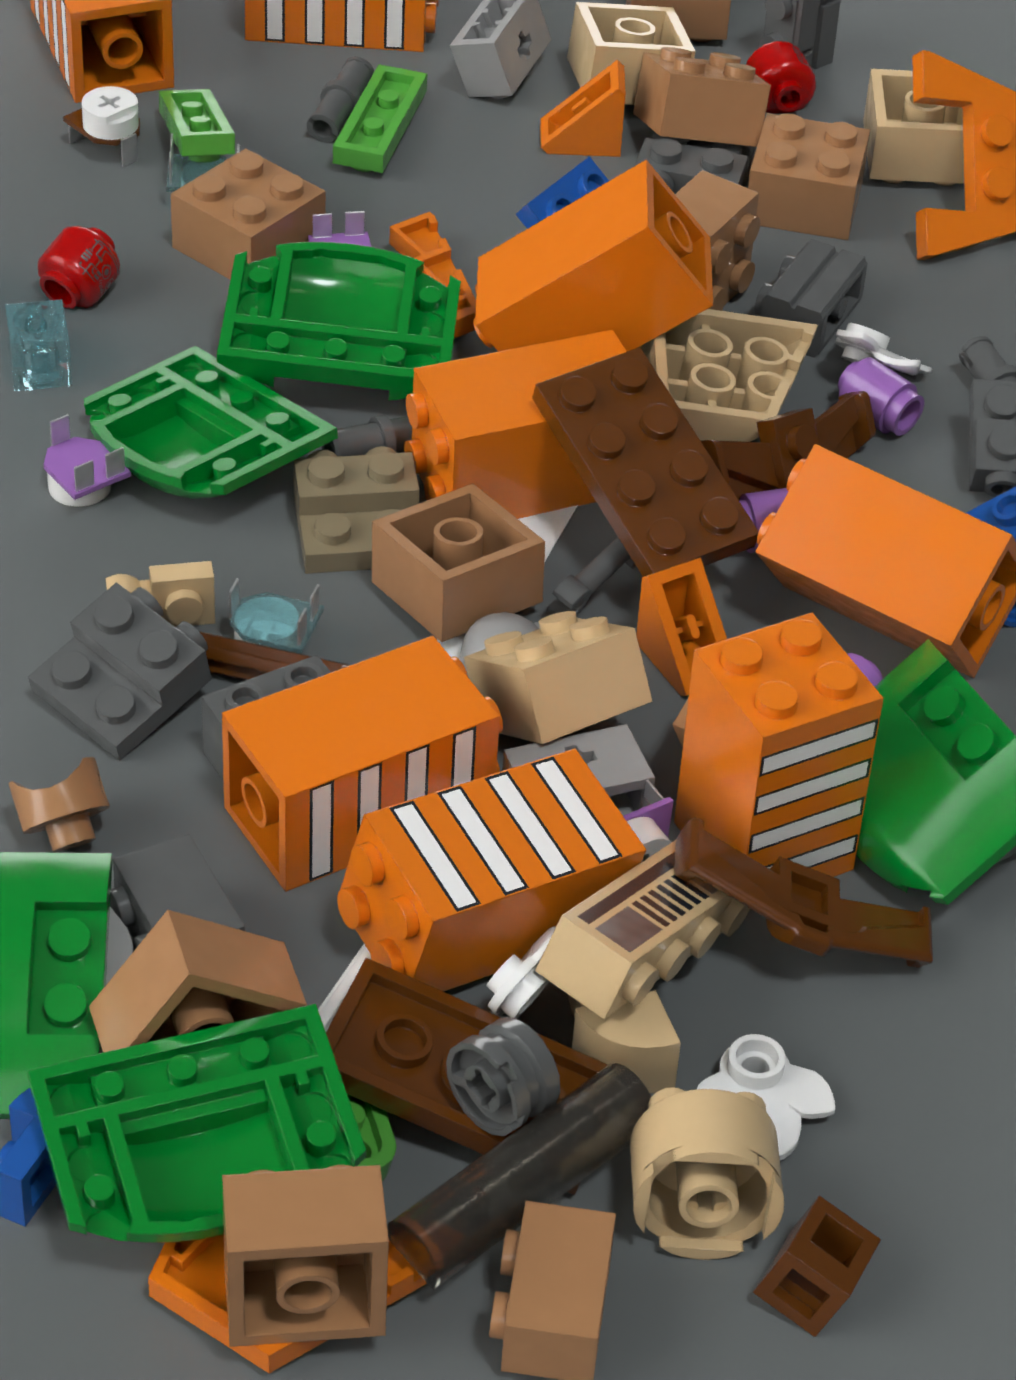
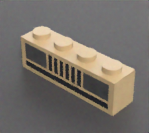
[535,839,750,1019]

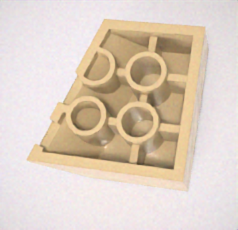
[640,309,818,442]

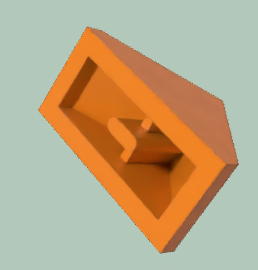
[540,59,626,157]
[636,558,727,696]

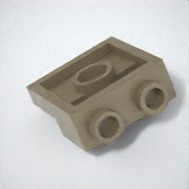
[294,446,420,574]

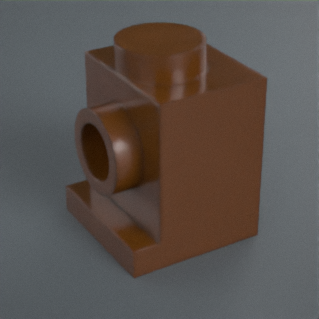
[753,1195,881,1337]

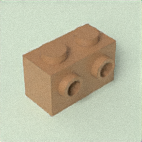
[489,1201,616,1380]

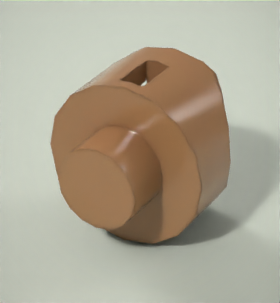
[9,757,110,852]

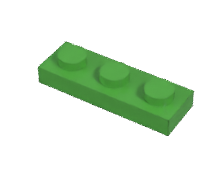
[333,64,428,173]
[159,89,235,163]

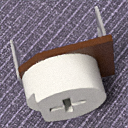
[63,86,140,167]

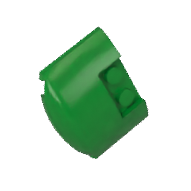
[217,242,461,401]
[84,346,338,499]
[856,639,1016,905]
[0,852,113,1119]
[27,1003,366,1243]

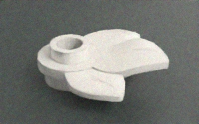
[835,323,932,375]
[486,926,556,1019]
[697,1034,835,1160]

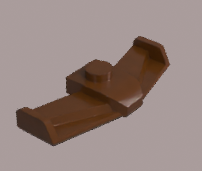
[701,391,876,500]
[674,817,933,968]

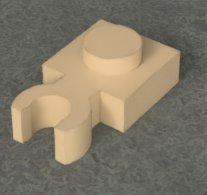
[105,561,215,626]

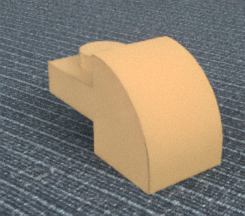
[568,990,681,1094]

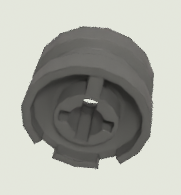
[446,1017,560,1136]

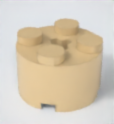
[630,1087,784,1260]

